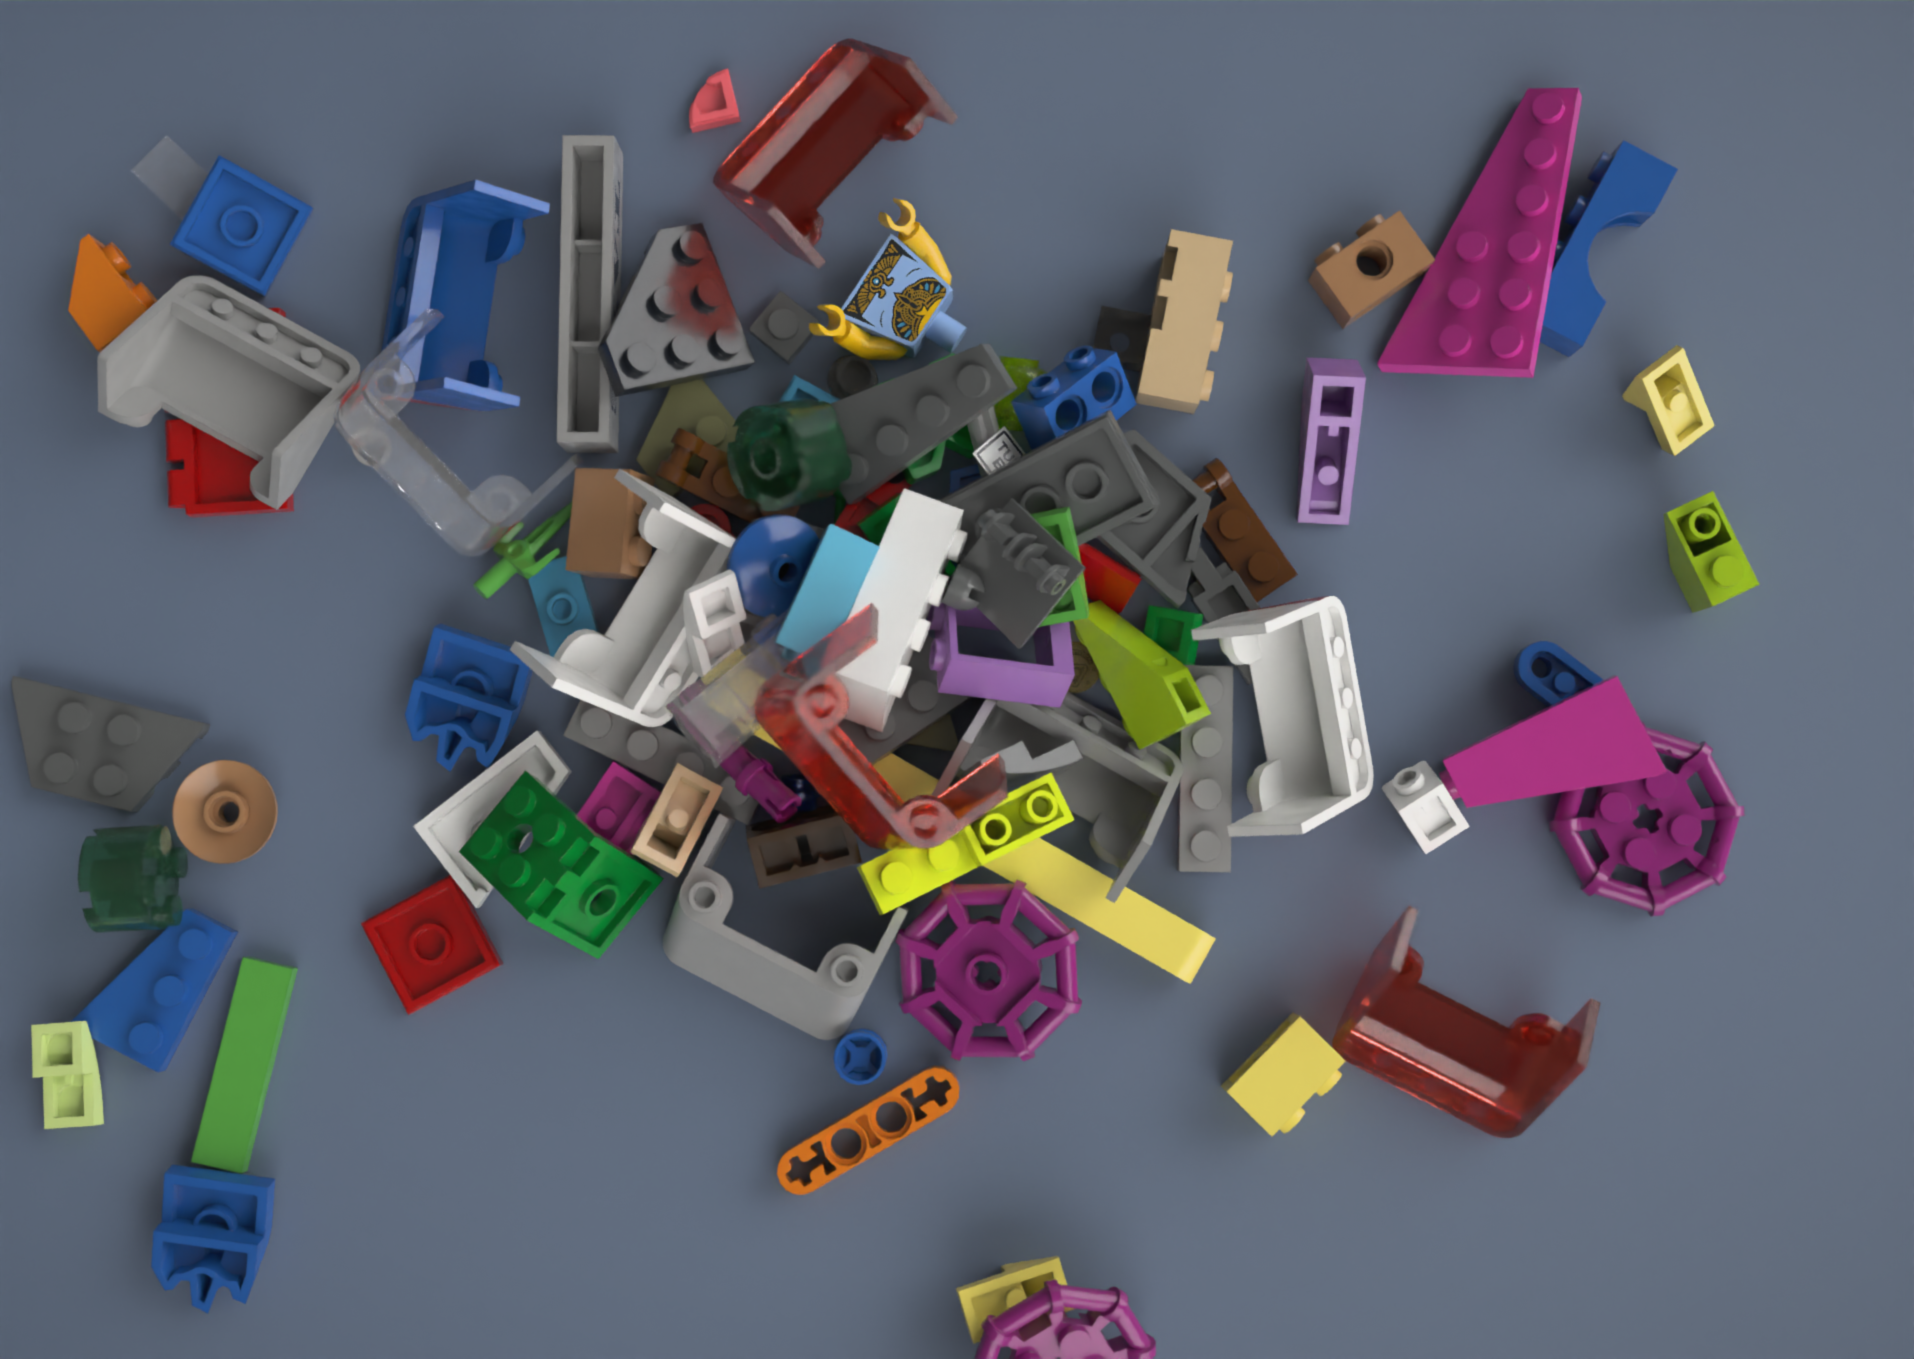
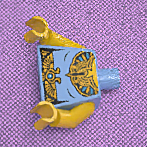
[809,198,967,360]

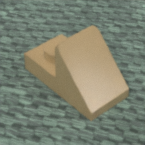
[630,763,723,877]

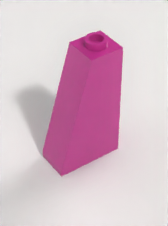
[1439,675,1667,808]

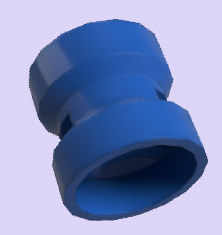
[833,1028,888,1085]

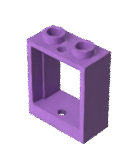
[927,582,1075,708]

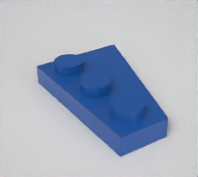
[71,908,238,1073]

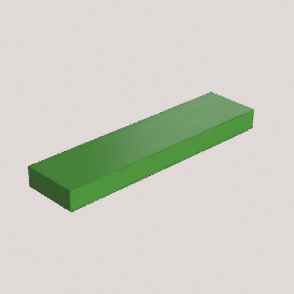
[191,956,298,1174]

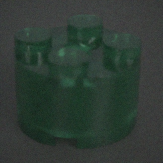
[727,398,852,511]
[78,824,188,933]

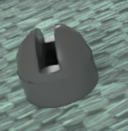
[941,564,985,611]

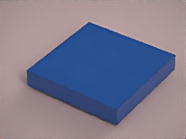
[170,155,313,297]

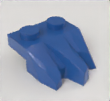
[405,623,533,772]
[151,1164,275,1314]

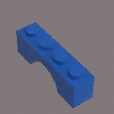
[1540,140,1678,357]

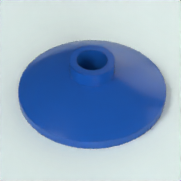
[727,514,819,618]

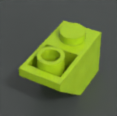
[1663,491,1760,613]

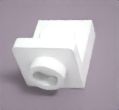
[1382,761,1470,854]

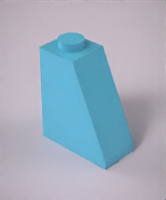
[774,523,880,670]

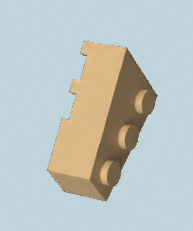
[1135,229,1233,414]

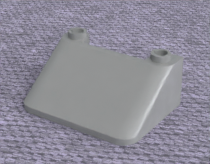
[97,275,360,510]

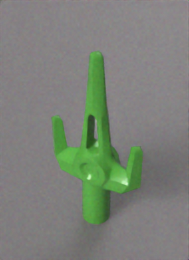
[473,501,572,600]

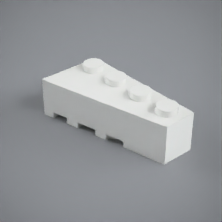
[823,488,968,732]

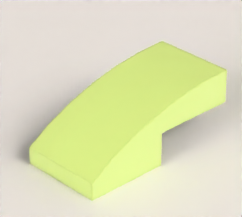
[31,1021,104,1129]

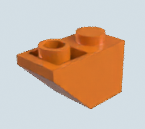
[68,234,158,352]

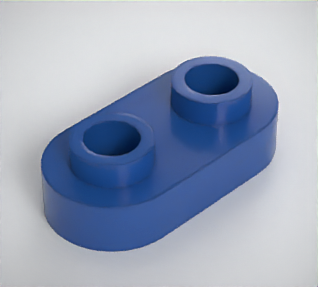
[1513,641,1603,707]

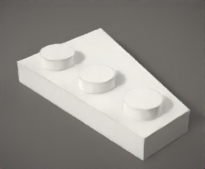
[413,731,572,908]

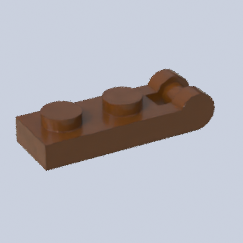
[655,428,806,524]
[1192,458,1298,602]

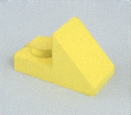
[1622,345,1714,456]
[956,1256,1075,1344]

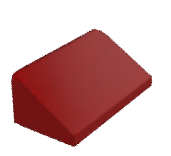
[1078,543,1142,614]

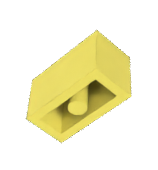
[1221,1012,1345,1137]

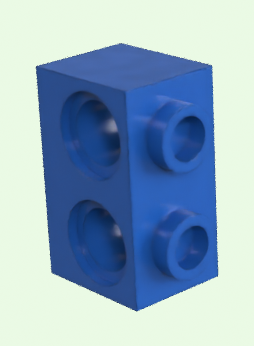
[1011,346,1137,450]

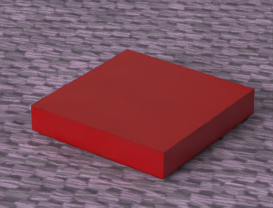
[361,875,503,1015]

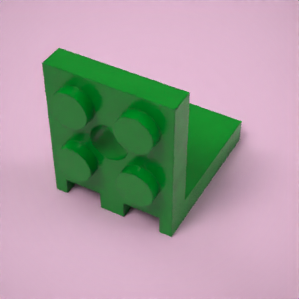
[459,770,664,959]

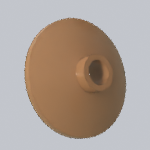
[172,760,278,864]

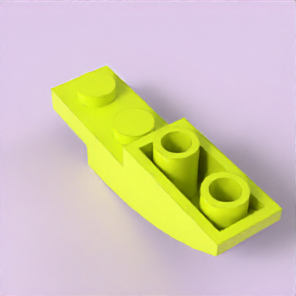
[857,773,1074,915]

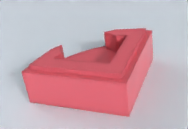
[689,68,741,133]

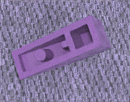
[1297,357,1366,525]

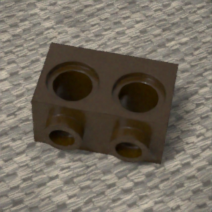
[746,800,862,889]

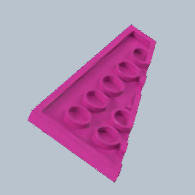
[1377,87,1582,378]

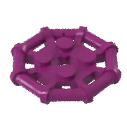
[1549,721,1745,917]
[895,880,1082,1061]
[974,1279,1156,1359]

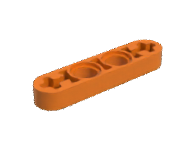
[777,1065,960,1195]

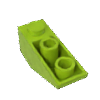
[1073,600,1211,750]

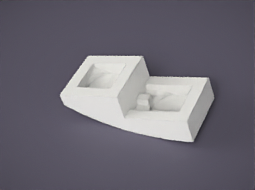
[683,569,748,679]

